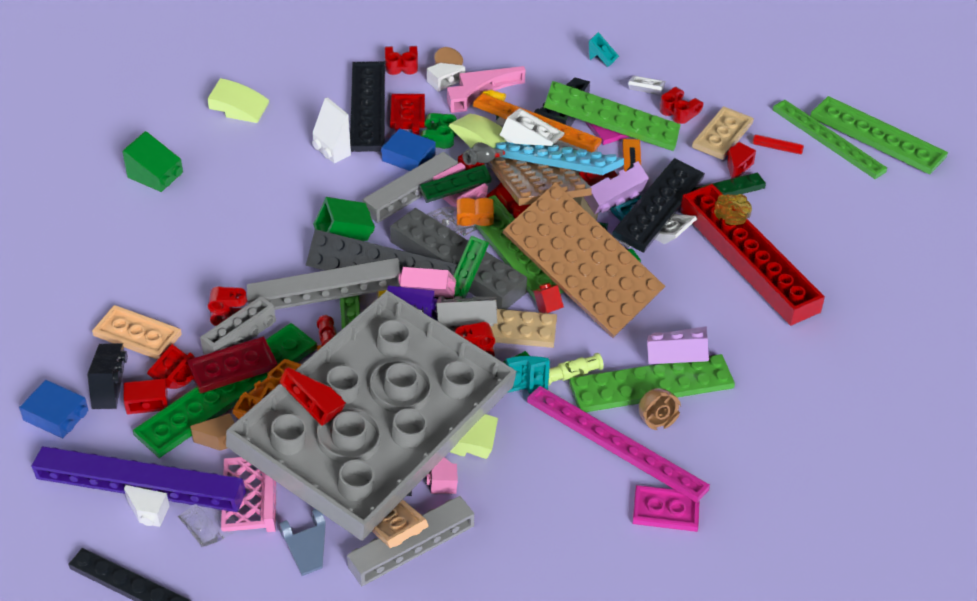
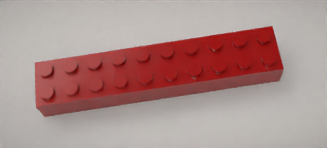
[681,184,825,326]

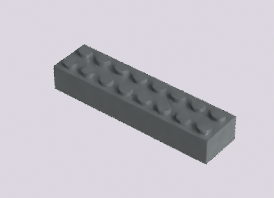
[390,208,527,310]

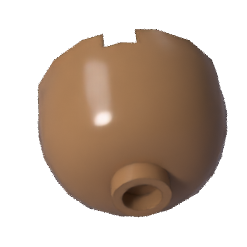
[639,388,681,430]

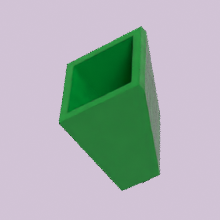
[122,131,183,192]
[313,197,375,241]

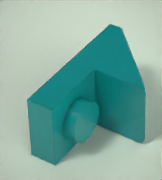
[589,32,619,67]

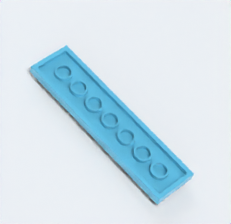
[495,142,624,175]

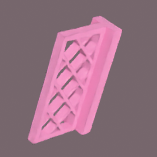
[221,457,276,532]

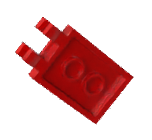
[390,94,425,135]

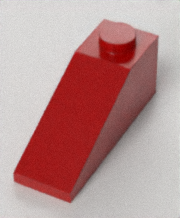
[279,368,346,426]

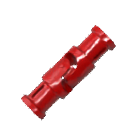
[316,315,337,347]

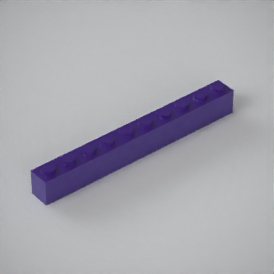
[31,446,246,513]

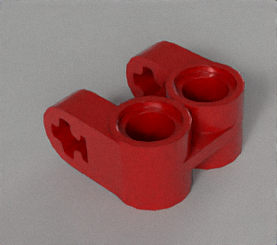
[385,46,418,75]
[660,87,704,124]
[208,286,247,326]
[455,322,496,357]

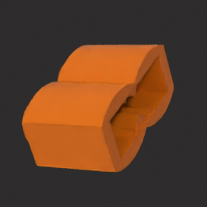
[457,198,494,226]

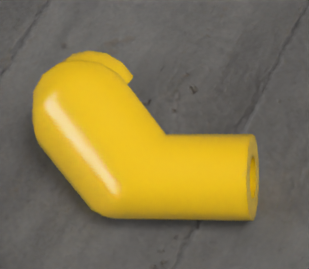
[482,90,506,101]

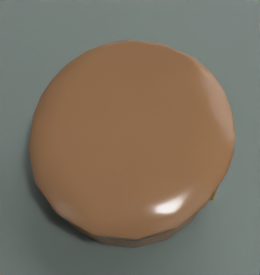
[434,47,463,65]

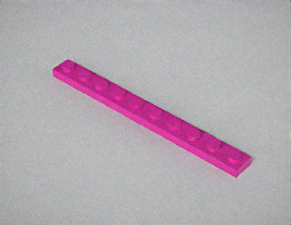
[527,386,710,503]

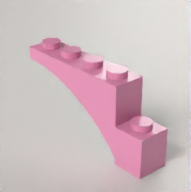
[447,66,526,113]
[425,457,458,494]

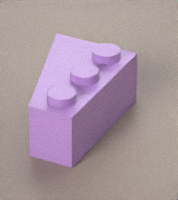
[584,161,649,214]
[647,326,709,364]

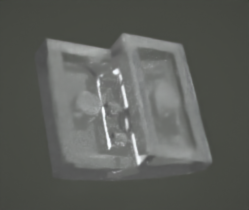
[427,206,477,236]
[178,504,238,547]

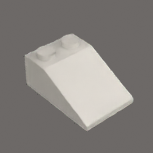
[312,97,351,164]
[500,108,564,146]

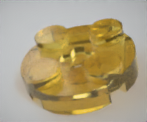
[714,194,752,225]

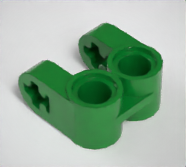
[420,113,457,149]

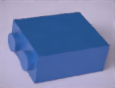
[381,128,436,171]
[19,380,89,439]

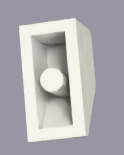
[427,63,465,92]
[124,485,170,527]

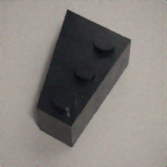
[87,343,128,409]

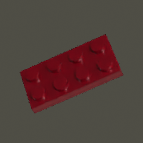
[187,336,277,394]

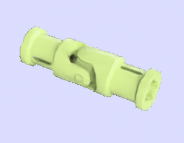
[549,353,604,385]

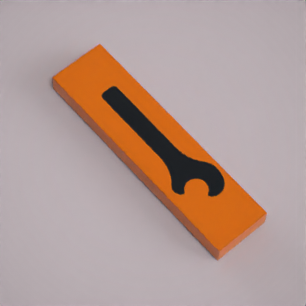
[622,139,641,172]

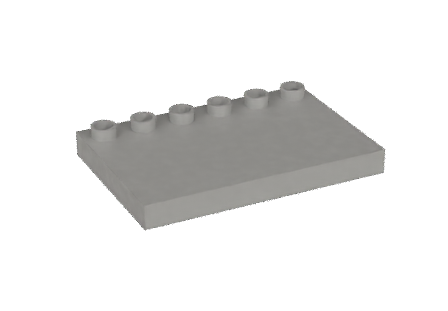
[226,290,517,541]

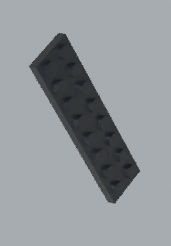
[350,61,385,152]
[612,158,705,253]
[306,229,458,299]

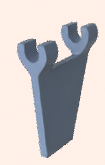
[279,509,326,576]

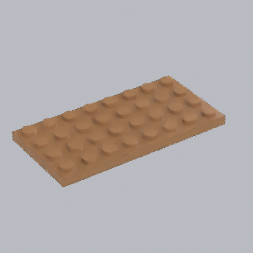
[487,157,592,206]
[503,182,665,338]

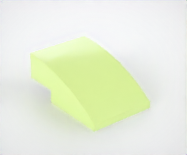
[208,78,269,123]
[449,113,507,149]
[450,414,498,459]

